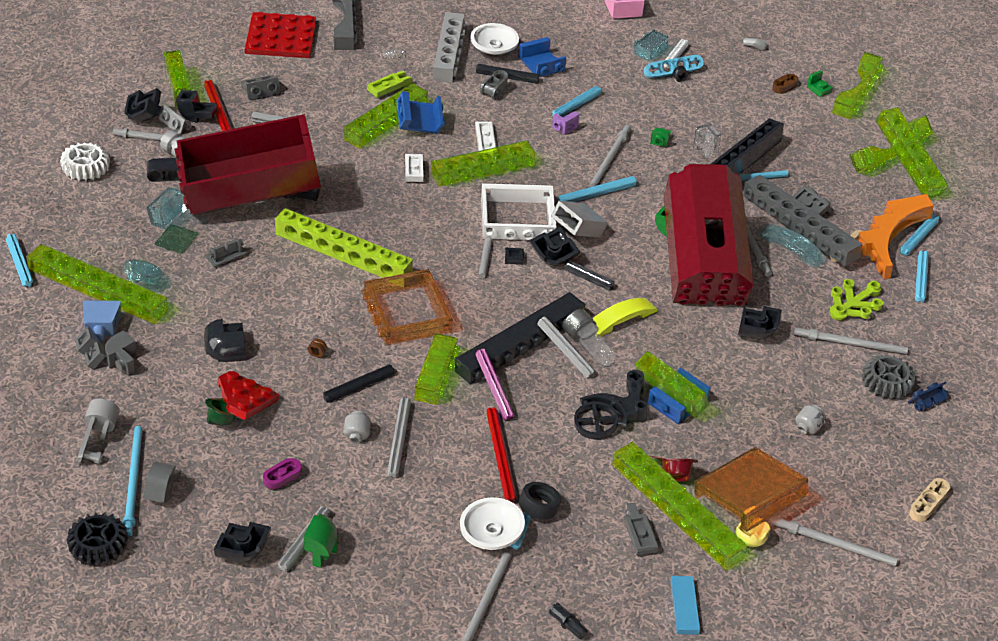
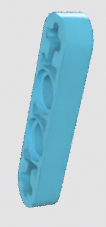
[644,55,703,79]

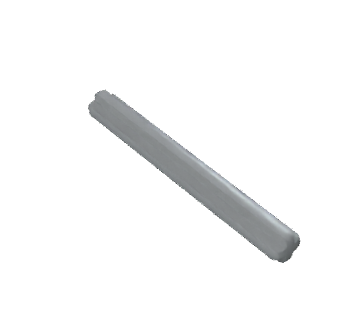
[387,398,411,478]

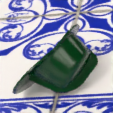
[205,398,236,425]

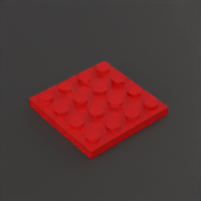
[244,12,316,58]

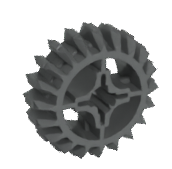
[862,354,915,400]

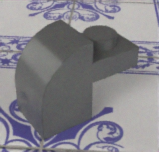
[105,330,137,376]
[143,462,181,503]

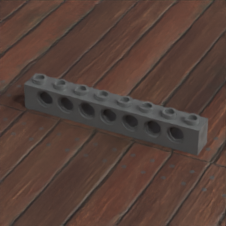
[743,175,863,266]

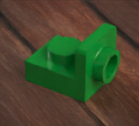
[807,70,833,97]
[650,127,671,147]

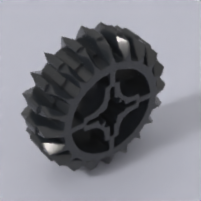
[67,512,128,566]

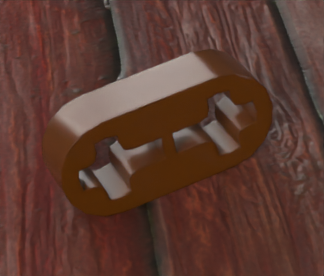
[772,74,799,94]

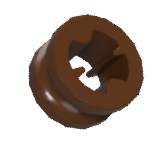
[307,338,327,358]

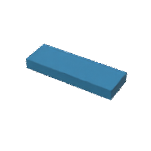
[670,576,700,635]

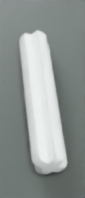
[663,39,688,69]

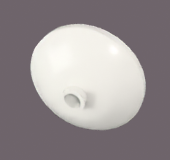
[471,23,519,55]
[460,498,525,550]

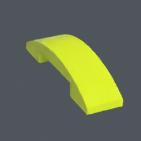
[589,298,658,338]

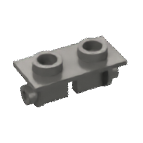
[205,238,247,267]

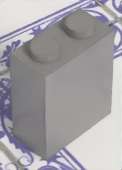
[551,201,609,238]

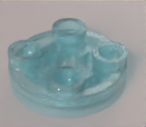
[123,259,162,286]

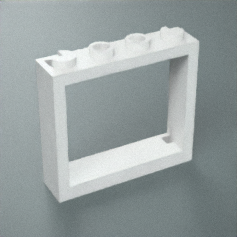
[481,184,556,240]

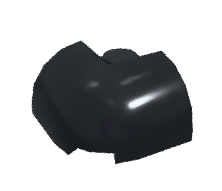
[124,88,163,122]
[529,227,580,266]
[738,306,782,339]
[204,318,246,362]
[214,522,271,562]

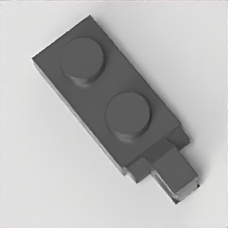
[624,502,658,556]

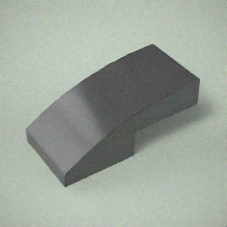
[75,326,106,370]

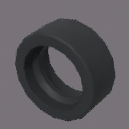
[519,482,561,520]

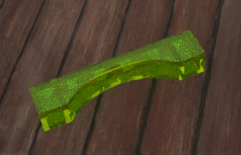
[832,52,884,119]
[849,115,934,174]

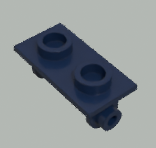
[908,381,949,411]

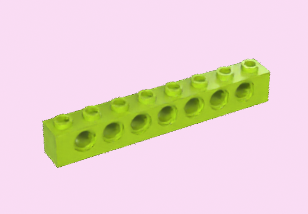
[275,208,413,286]

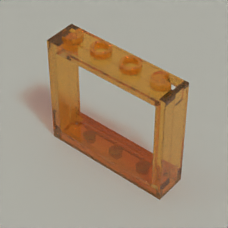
[361,269,453,346]

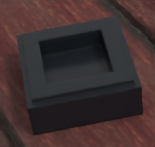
[505,247,524,265]

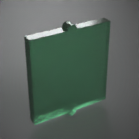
[155,224,198,254]

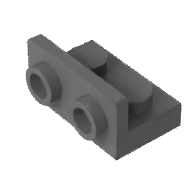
[241,75,281,100]
[792,185,832,216]

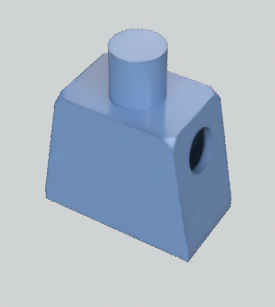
[83,301,122,342]

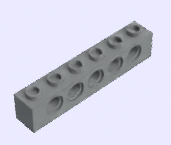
[433,12,467,82]

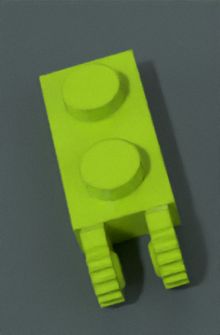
[367,71,413,98]

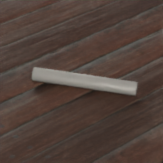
[478,237,492,278]

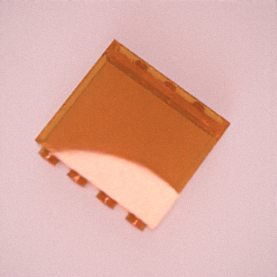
[694,447,808,532]

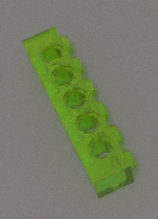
[344,83,428,149]
[875,107,949,198]
[431,140,536,187]

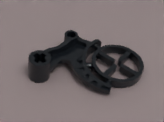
[574,370,647,440]

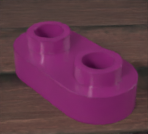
[263,458,301,489]

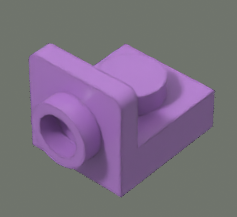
[552,111,580,135]

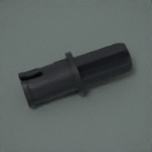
[549,602,588,639]

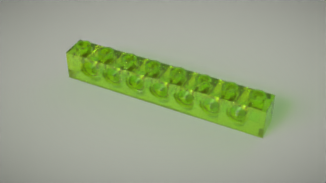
[26,244,168,325]
[612,441,747,571]

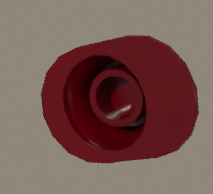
[650,456,698,482]

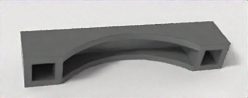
[332,0,357,50]

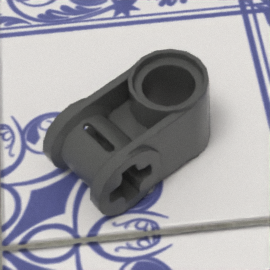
[480,70,508,100]

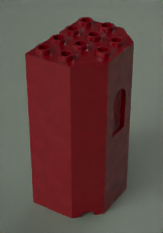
[174,114,321,216]
[664,164,754,306]

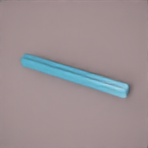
[557,176,637,202]

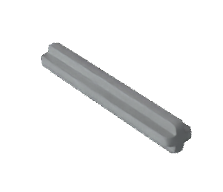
[537,316,595,378]
[278,506,330,572]

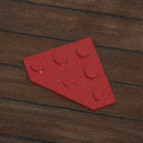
[217,371,280,420]

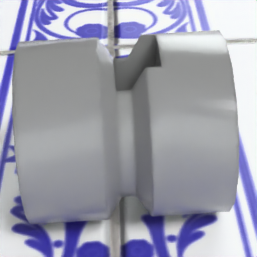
[160,129,186,158]

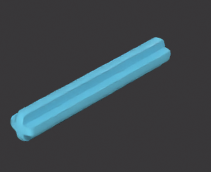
[552,86,601,117]
[900,214,940,256]
[6,234,33,287]
[915,250,929,303]

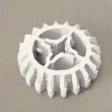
[60,142,110,181]

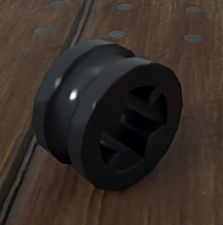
[672,66,689,82]

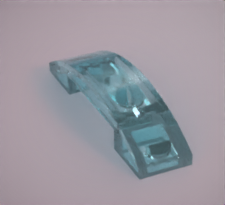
[756,225,826,269]

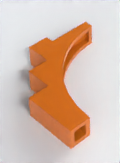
[858,194,934,279]

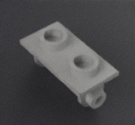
[159,104,192,134]

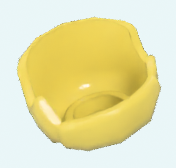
[735,518,771,547]

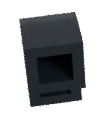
[176,90,218,123]

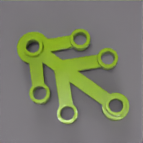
[829,279,883,321]

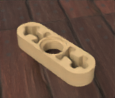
[909,478,950,522]

